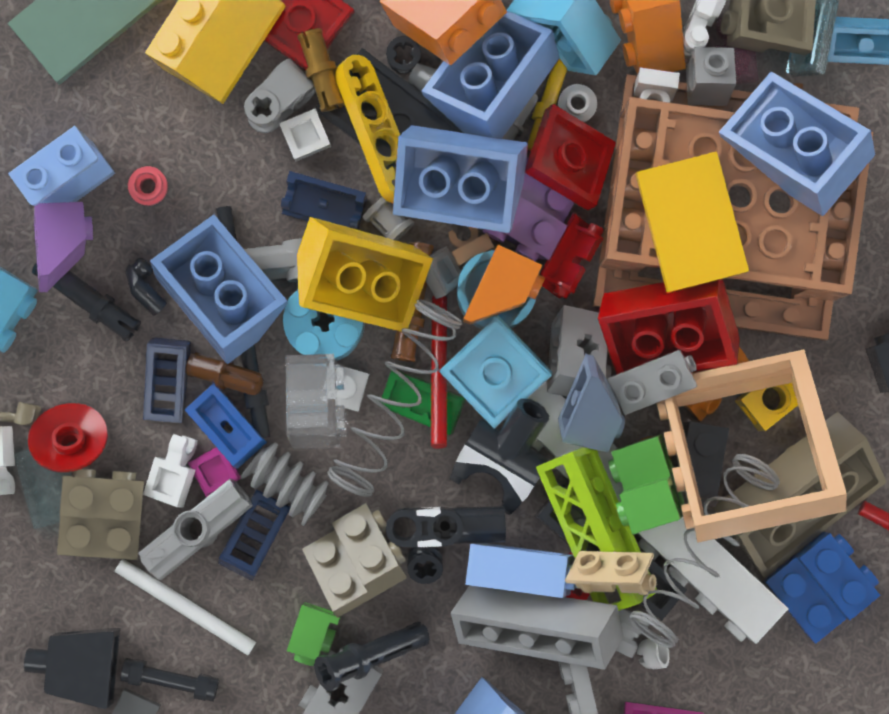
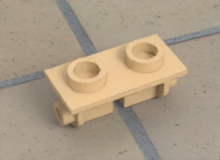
[565,551,657,595]

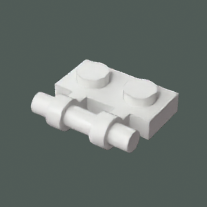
[683,0,726,59]

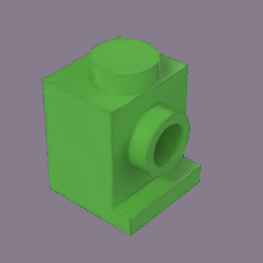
[287,602,341,666]

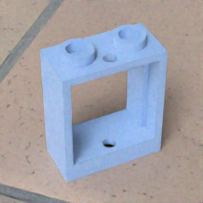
[465,543,577,598]

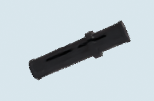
[32,263,141,342]

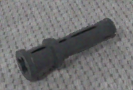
[314,621,430,691]

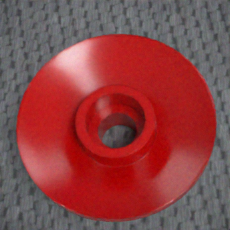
[28,403,108,472]

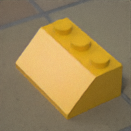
[145,0,286,104]
[297,217,433,332]

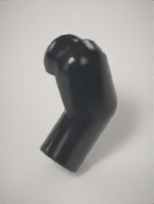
[125,258,167,316]

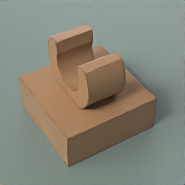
[449,227,494,269]

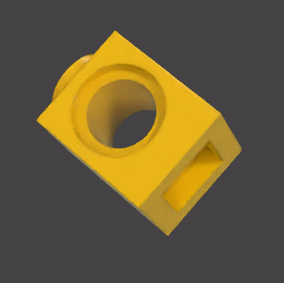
[735,383,798,431]

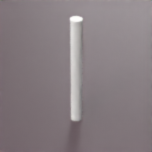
[115,559,256,655]

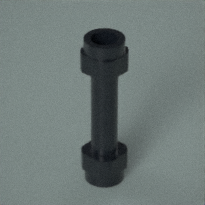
[120,658,219,702]

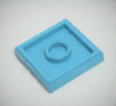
[439,315,553,429]

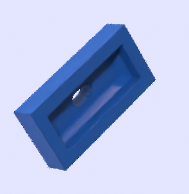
[185,383,267,469]

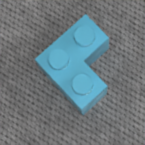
[507,0,621,75]

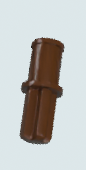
[186,352,264,395]

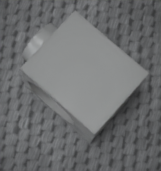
[686,47,736,106]

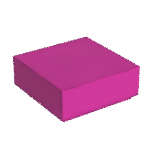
[188,447,241,498]

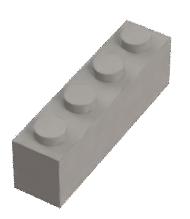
[451,585,624,670]

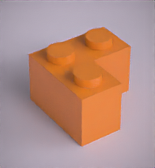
[609,0,686,75]

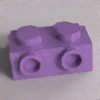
[482,157,574,262]

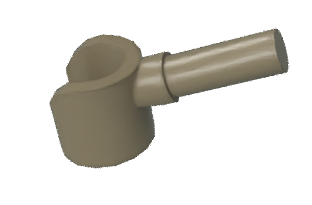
[0,402,41,426]

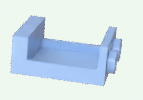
[8,126,116,206]

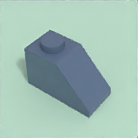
[558,354,625,453]

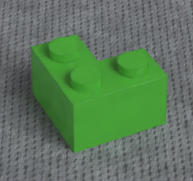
[608,434,685,535]

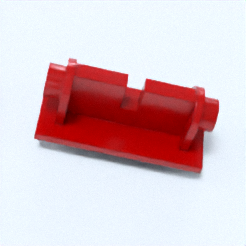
[539,214,604,299]

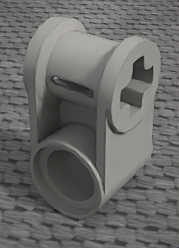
[244,59,316,133]

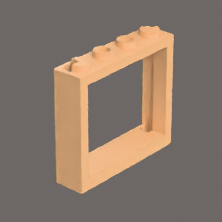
[656,349,847,543]

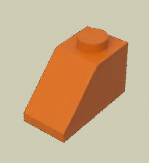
[463,245,545,325]

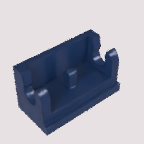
[281,171,367,230]

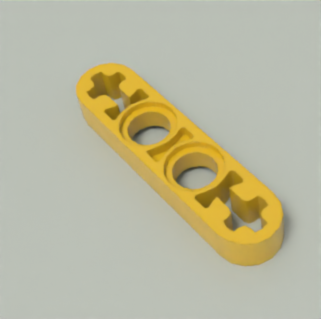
[335,55,400,203]

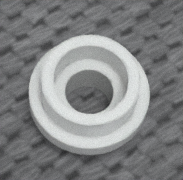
[558,84,597,123]

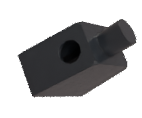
[24,628,121,709]

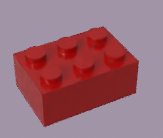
[598,279,740,375]

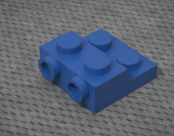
[764,532,881,644]

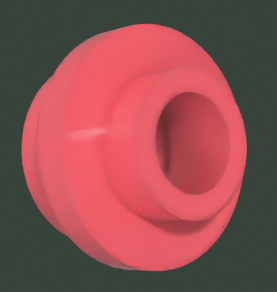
[128,166,168,206]

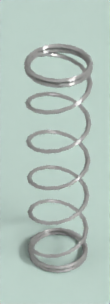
[327,299,462,497]
[629,454,780,648]

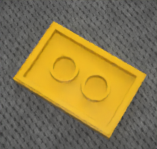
[635,151,749,293]

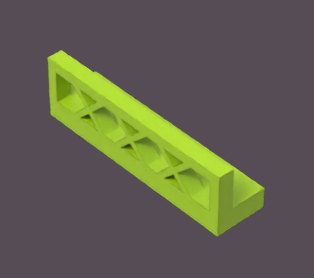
[536,447,657,611]

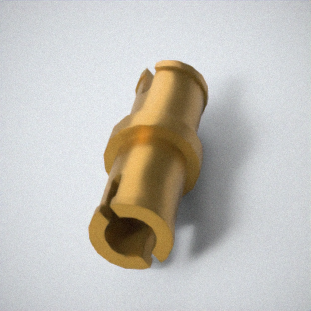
[298,28,345,112]

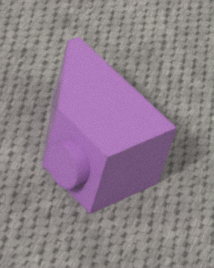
[34,202,93,292]

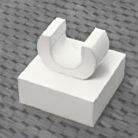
[633,68,680,103]

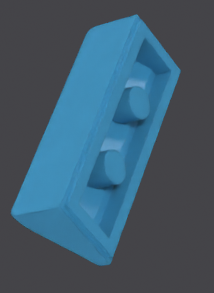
[824,16,889,65]

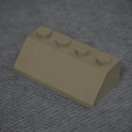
[713,411,887,578]

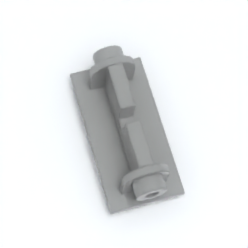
[607,350,697,415]

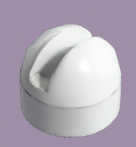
[637,636,669,669]

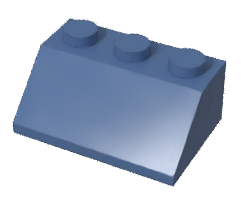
[422,10,560,139]
[393,125,528,233]
[150,214,288,364]

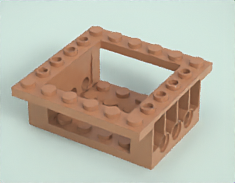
[593,74,874,341]

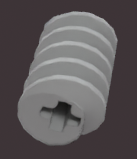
[240,442,329,526]

